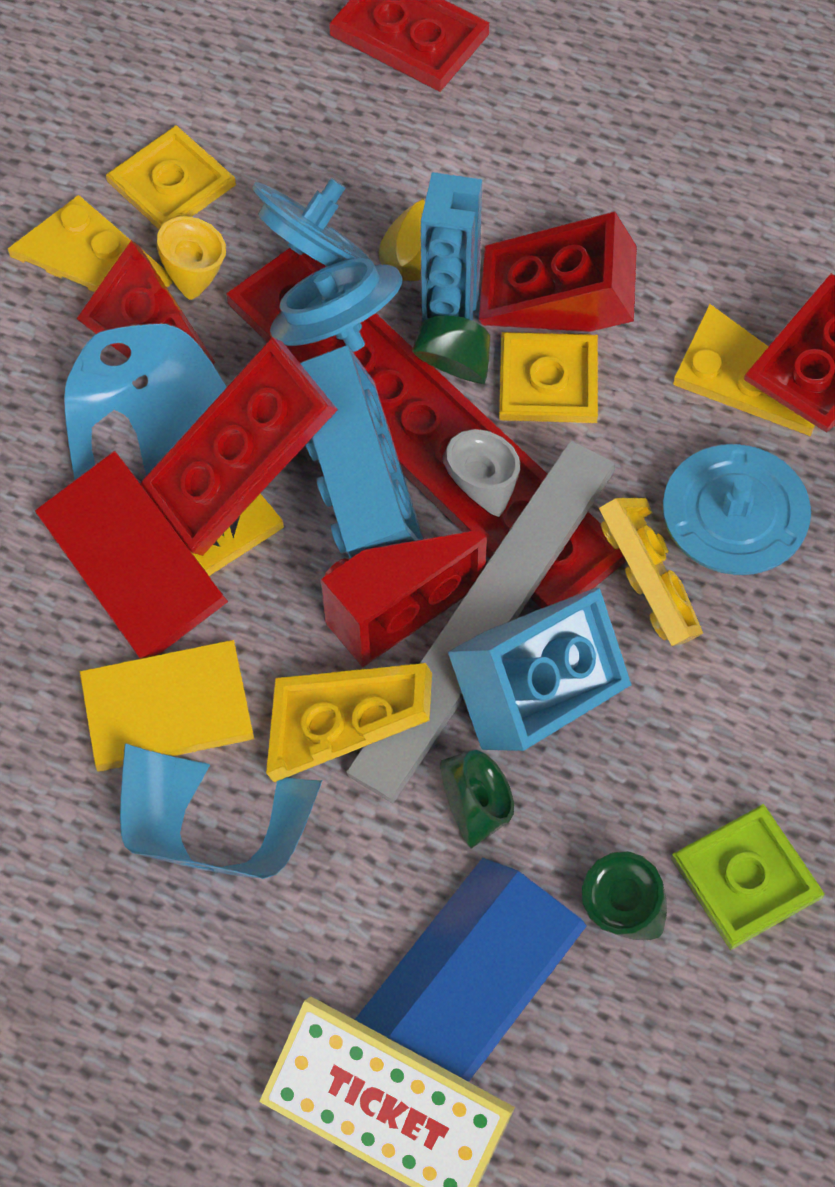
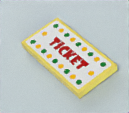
[259,996,515,1187]

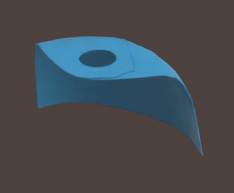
[64,324,227,480]
[120,744,323,879]

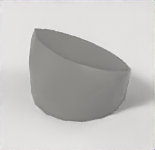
[442,429,520,517]

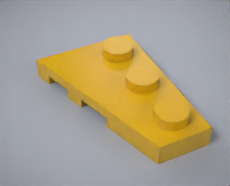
[7,195,173,293]
[599,498,704,646]

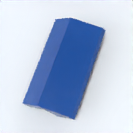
[354,858,587,1082]

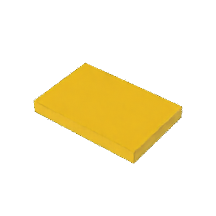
[80,640,254,772]

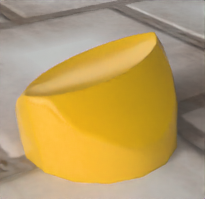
[379,199,425,281]
[157,216,226,300]

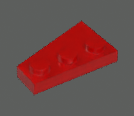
[76,240,216,365]

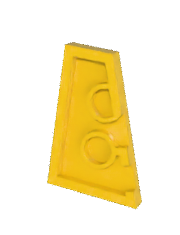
[673,304,815,436]
[266,663,432,782]

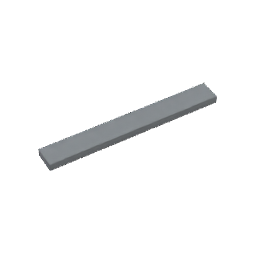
[347,440,615,804]

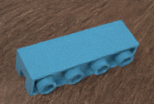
[421,172,482,322]

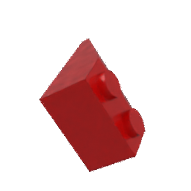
[479,211,637,332]
[744,273,835,433]
[321,530,487,668]

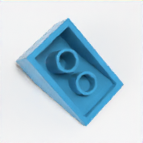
[448,588,632,751]

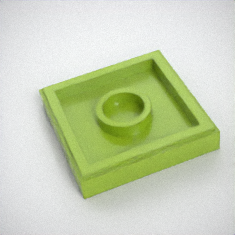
[671,804,825,950]

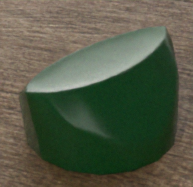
[412,315,490,384]
[440,750,514,849]
[582,851,667,940]

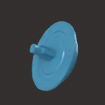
[252,178,369,266]
[270,258,402,352]
[663,444,811,575]

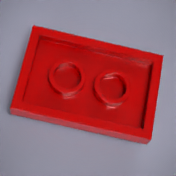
[329,0,490,92]

